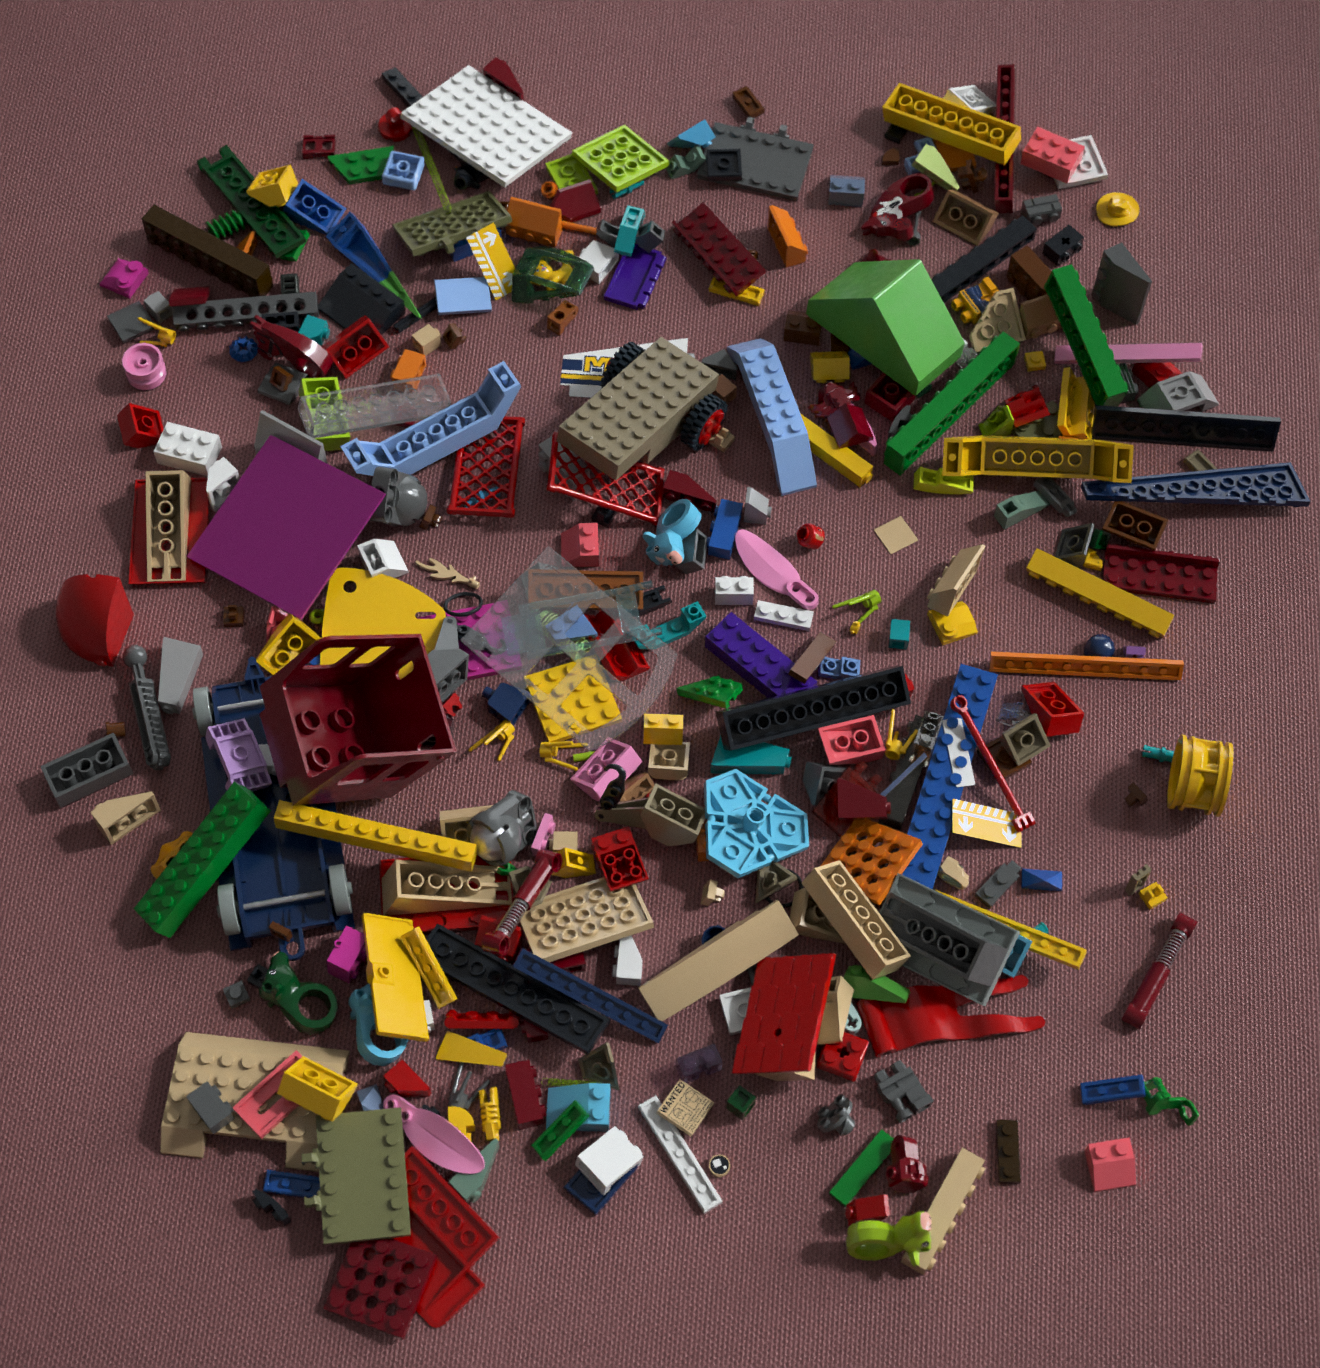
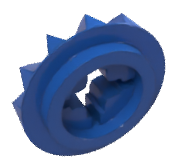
[229,336,258,362]

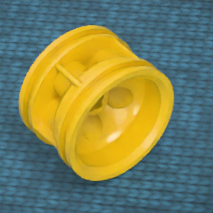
[1167,734,1233,817]

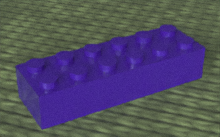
[705,612,818,698]

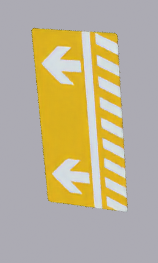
[466,223,523,300]
[952,799,1022,848]

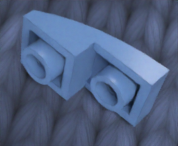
[818,657,860,679]

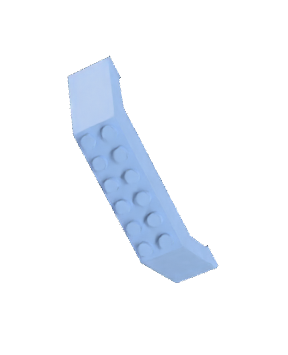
[727,338,817,496]
[340,361,521,476]

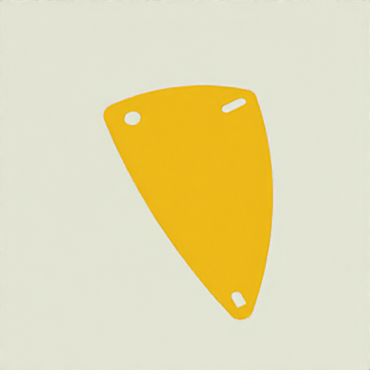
[320,568,446,679]

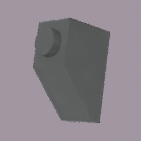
[803,762,851,806]

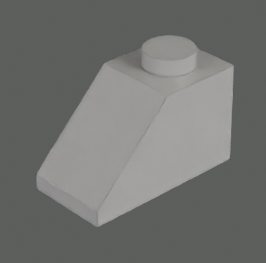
[744,487,772,525]

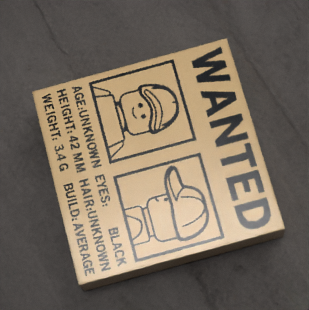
[657,1079,714,1137]

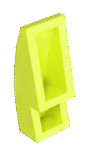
[913,467,974,494]

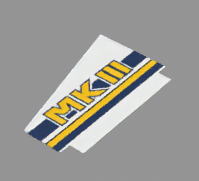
[560,338,688,398]

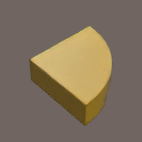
[1083,548,1103,571]

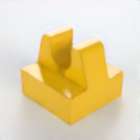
[1138,882,1168,910]

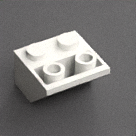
[357,539,409,578]

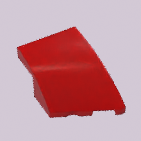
[1004,384,1050,428]

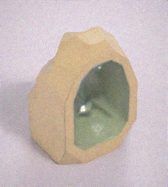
[937,856,969,890]

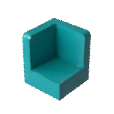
[888,619,910,650]

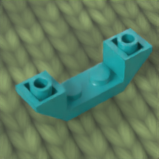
[614,205,645,257]
[630,601,707,650]

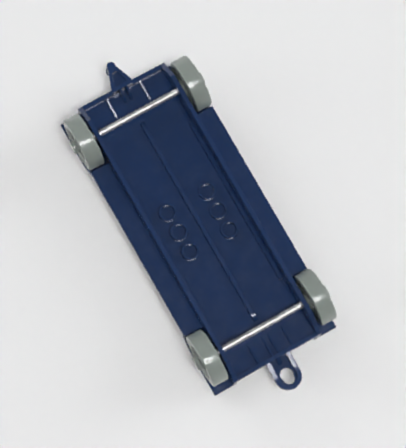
[192,657,355,961]

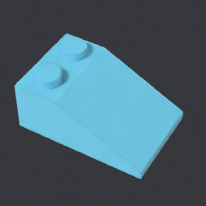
[546,1083,611,1132]

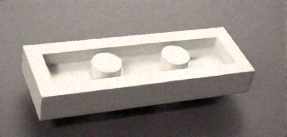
[754,600,814,631]

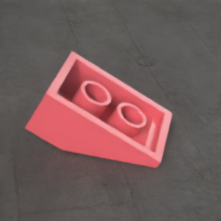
[818,715,886,765]

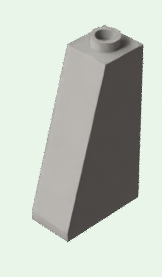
[158,637,203,714]

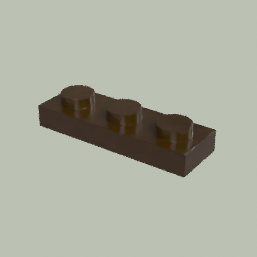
[996,1120,1021,1184]

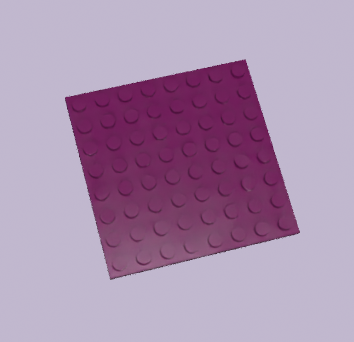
[187,435,386,620]

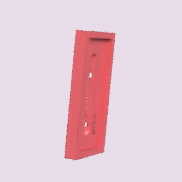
[232,1050,303,1139]

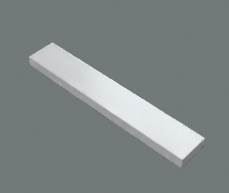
[638,1095,722,1214]

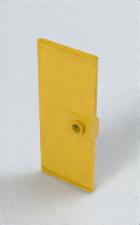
[361,913,429,1042]

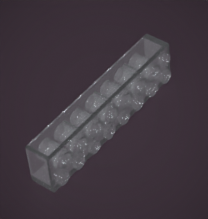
[298,373,451,438]

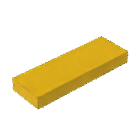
[709,277,765,306]

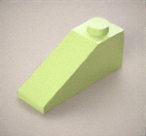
[911,144,960,191]

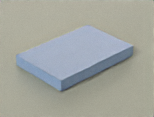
[434,277,492,315]

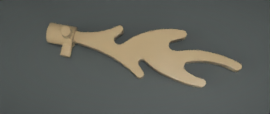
[416,558,480,589]

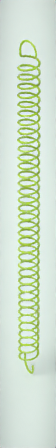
[413,127,451,214]

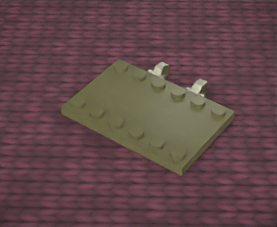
[392,191,513,256]
[302,1107,411,1245]

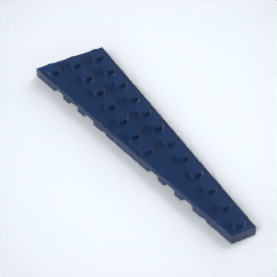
[1081,462,1311,508]

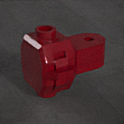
[886,1135,929,1193]

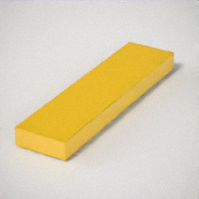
[400,926,457,1009]

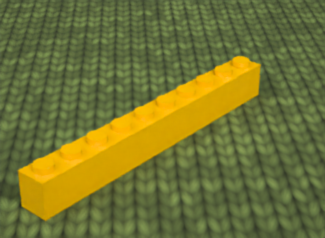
[273,800,477,872]

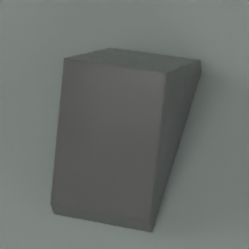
[701,349,737,380]

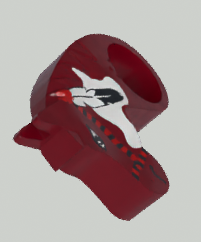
[861,174,934,241]

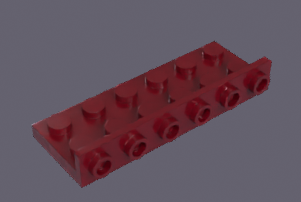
[671,202,766,297]
[1102,544,1220,604]

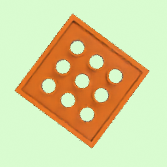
[821,820,923,906]

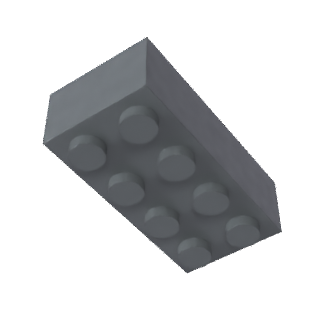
[40,733,133,808]

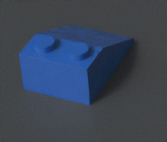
[282,179,347,235]

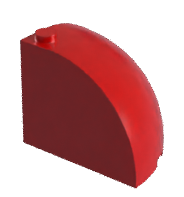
[56,574,134,667]

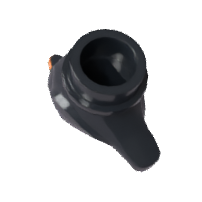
[454,166,481,190]

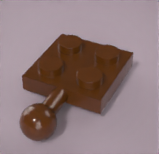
[977,736,1032,779]

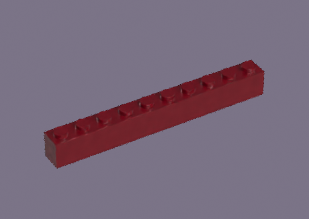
[995,64,1015,214]

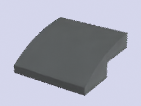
[107,301,155,344]
[258,362,308,405]

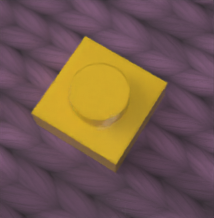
[1024,351,1046,372]

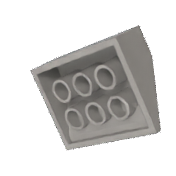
[254,410,327,463]

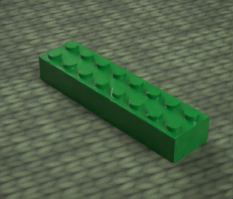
[1044,264,1128,406]
[134,781,271,938]

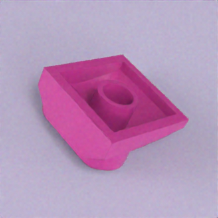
[99,258,149,299]

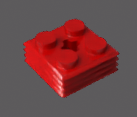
[816,1032,869,1082]

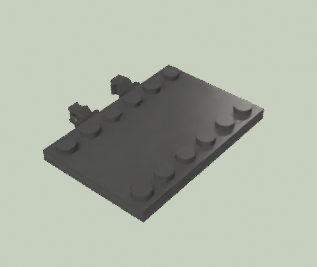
[697,117,814,201]

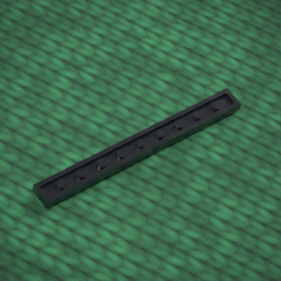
[381,67,490,183]

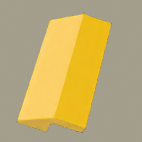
[1057,367,1095,439]

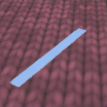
[880,752,927,796]

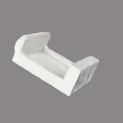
[575,1126,644,1195]

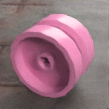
[122,343,166,390]

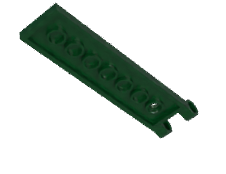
[196,145,306,259]

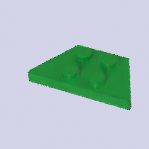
[328,146,394,185]
[676,676,743,709]

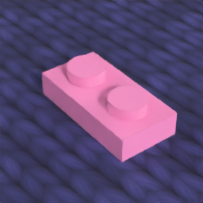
[531,813,556,856]

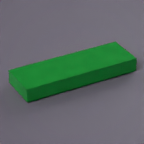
[531,1100,590,1161]

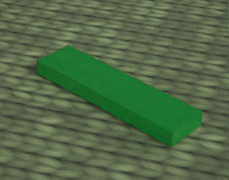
[829,1129,894,1208]

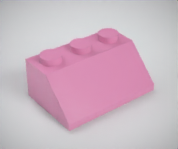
[570,737,643,802]

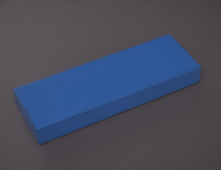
[1080,1074,1146,1105]
[263,1170,320,1198]

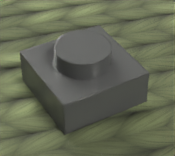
[223,980,251,1009]

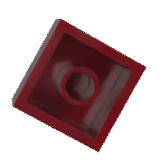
[865,373,916,422]

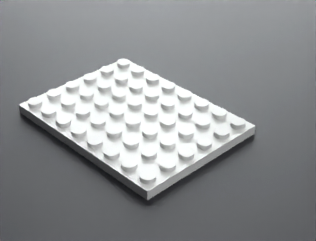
[401,65,572,187]

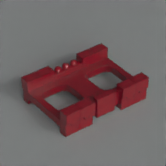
[302,135,336,159]

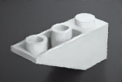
[613,935,642,986]

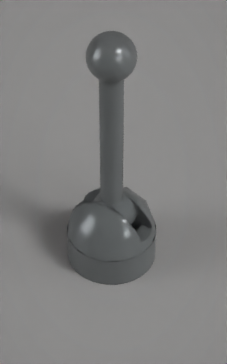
[906,210,921,246]

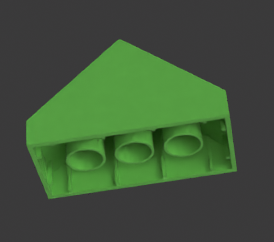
[806,259,965,396]

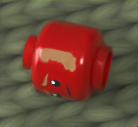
[797,523,825,550]

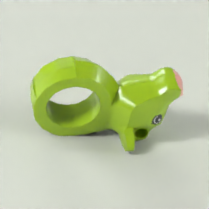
[846,1212,932,1267]

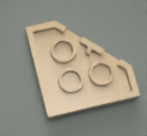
[969,288,1026,353]

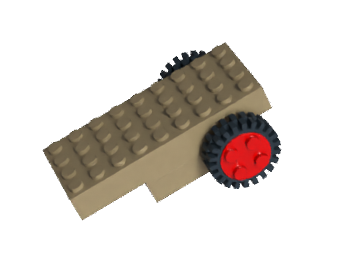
[557,337,728,481]

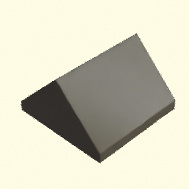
[1001,713,1051,766]

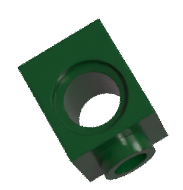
[726,1085,756,1121]

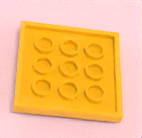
[524,655,622,742]

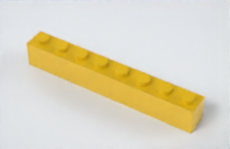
[1026,548,1174,638]

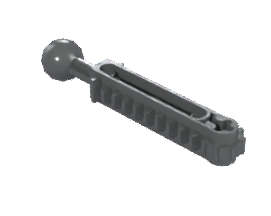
[123,645,171,770]

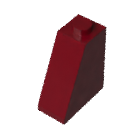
[837,778,891,820]

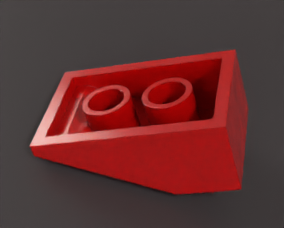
[1021,682,1084,737]

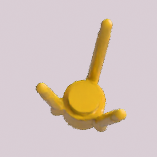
[138,317,176,347]
[885,709,918,760]
[468,720,515,761]
[540,741,588,771]

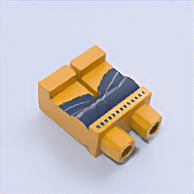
[951,277,999,325]

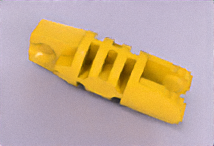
[479,1087,501,1142]

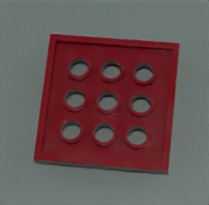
[323,1238,437,1339]

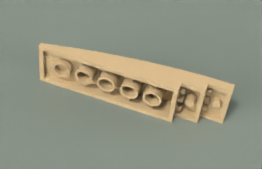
[638,900,799,1021]

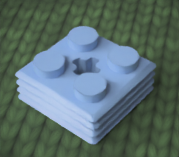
[382,151,425,190]

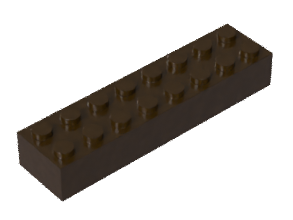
[141,204,274,297]

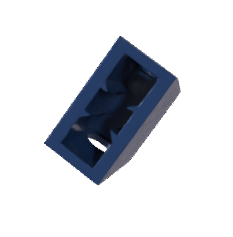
[482,683,531,726]

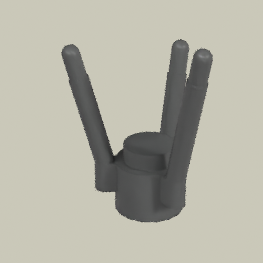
[447,1062,490,1110]

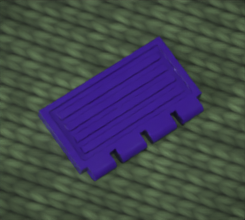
[604,244,667,310]

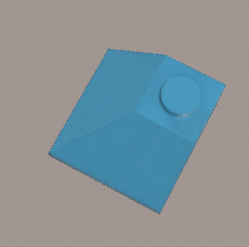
[667,119,715,149]

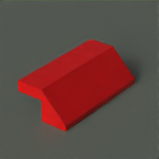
[584,610,650,681]

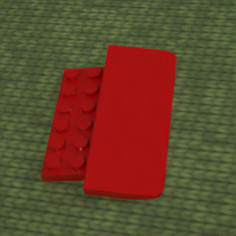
[364,1146,500,1328]

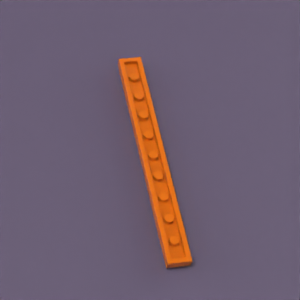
[989,652,1184,680]

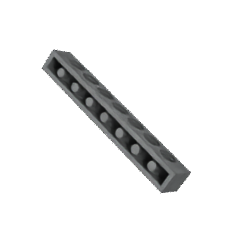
[172,292,319,331]

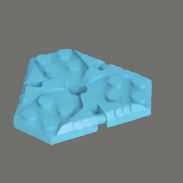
[704,769,809,878]

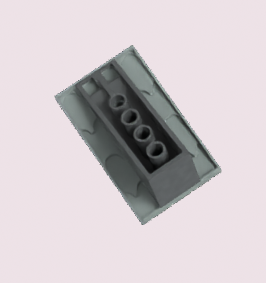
[879,873,1020,1006]

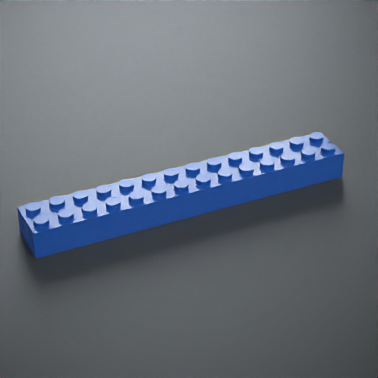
[902,664,998,889]

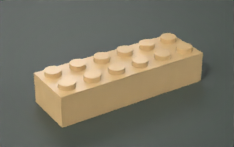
[802,860,911,980]

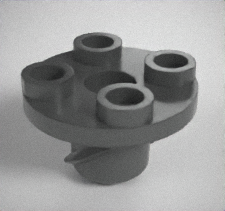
[817,1094,855,1136]

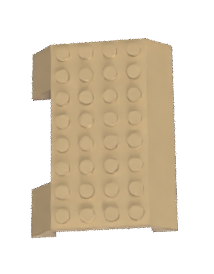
[161,1032,350,1172]

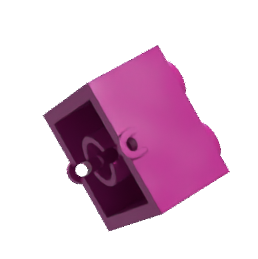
[327,926,367,984]

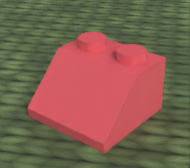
[561,523,599,568]
[1084,1137,1136,1192]

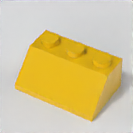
[246,164,298,207]
[277,1056,358,1122]

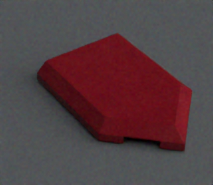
[550,179,601,223]

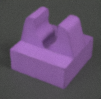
[1123,646,1146,658]

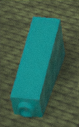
[710,735,792,775]

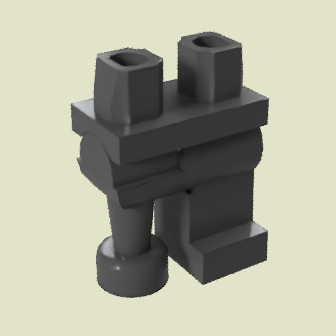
[874,1060,934,1123]

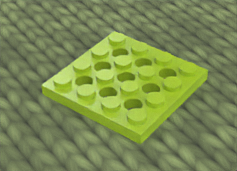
[572,125,669,193]

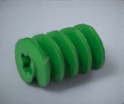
[205,209,245,239]

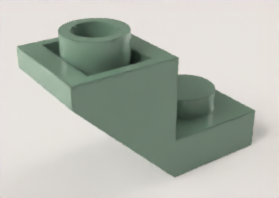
[666,145,706,179]

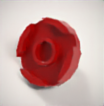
[378,108,413,142]

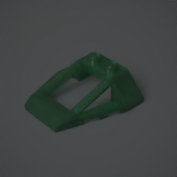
[511,246,594,303]

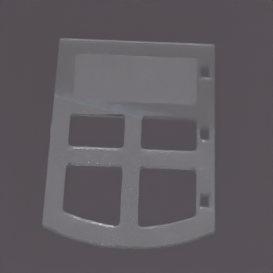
[461,546,678,751]

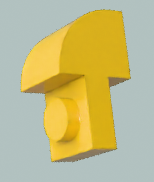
[448,1106,475,1142]

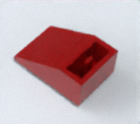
[591,826,649,892]

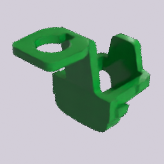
[1143,1077,1199,1126]

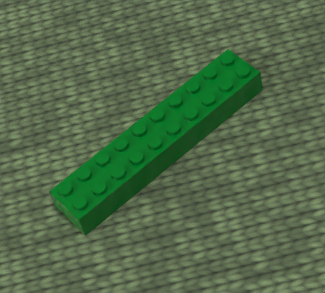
[883,331,1020,476]

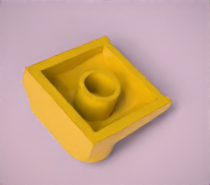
[927,601,978,646]

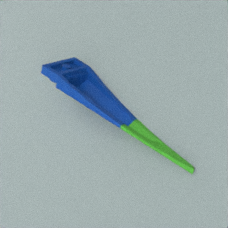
[326,212,421,318]

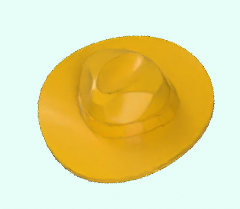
[1096,193,1139,226]

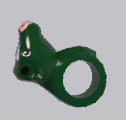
[258,952,338,1035]

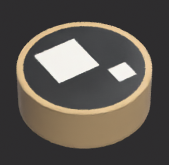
[709,1155,730,1177]

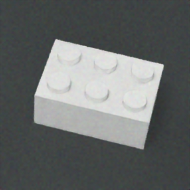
[153,422,222,477]

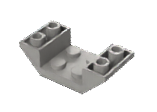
[1137,371,1219,411]

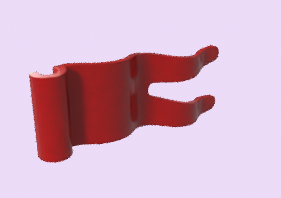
[856,975,1045,1058]

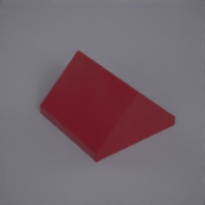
[827,403,874,449]

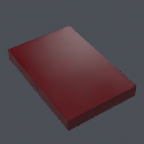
[169,286,210,307]

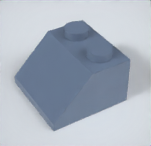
[828,175,865,207]

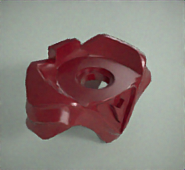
[807,381,860,419]

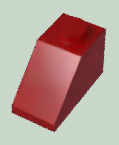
[383,1059,431,1097]
[845,1194,890,1226]

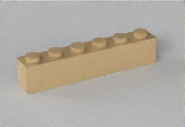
[901,1148,986,1275]

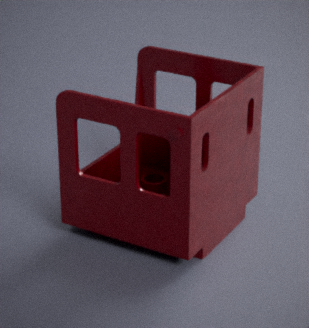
[259,634,457,806]

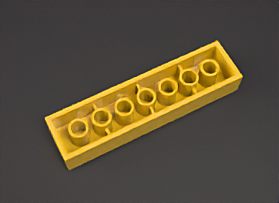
[882,83,1021,165]

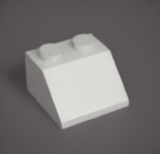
[206,457,240,512]

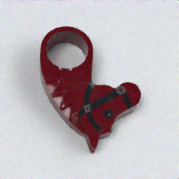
[250,315,333,378]

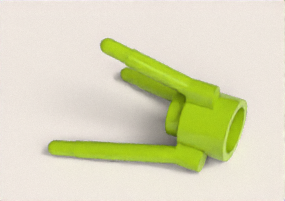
[832,590,881,623]

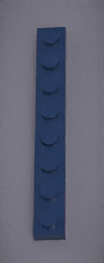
[512,948,668,1043]

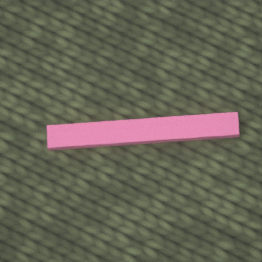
[1054,343,1202,364]

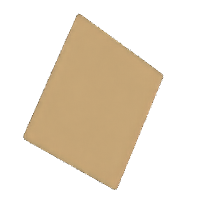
[874,516,918,554]

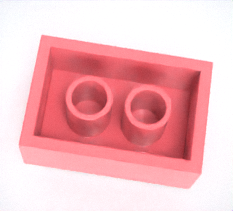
[1020,127,1085,184]

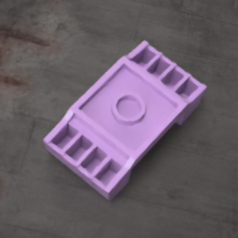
[205,718,272,792]

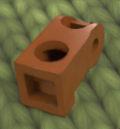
[547,300,579,336]

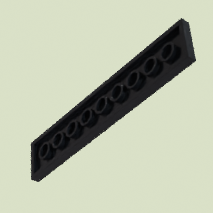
[1092,405,1281,452]
[426,923,610,1055]

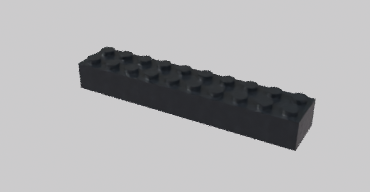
[715,666,911,751]

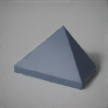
[357,1084,383,1111]

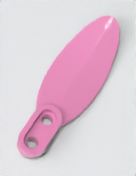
[735,529,819,610]
[383,1095,485,1174]

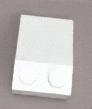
[943,85,997,114]

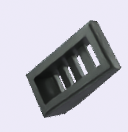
[280,273,301,311]

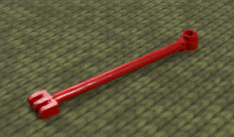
[950,695,1035,832]

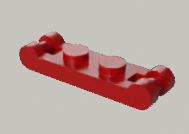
[444,1009,520,1029]

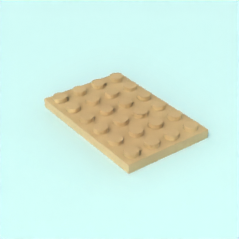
[519,877,654,962]

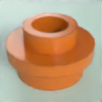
[541,181,558,199]

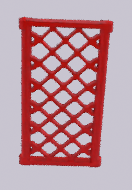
[447,416,525,518]
[547,432,665,526]

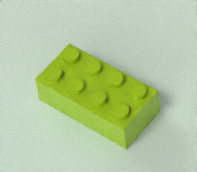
[298,377,350,451]

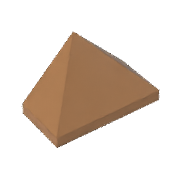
[620,772,655,802]

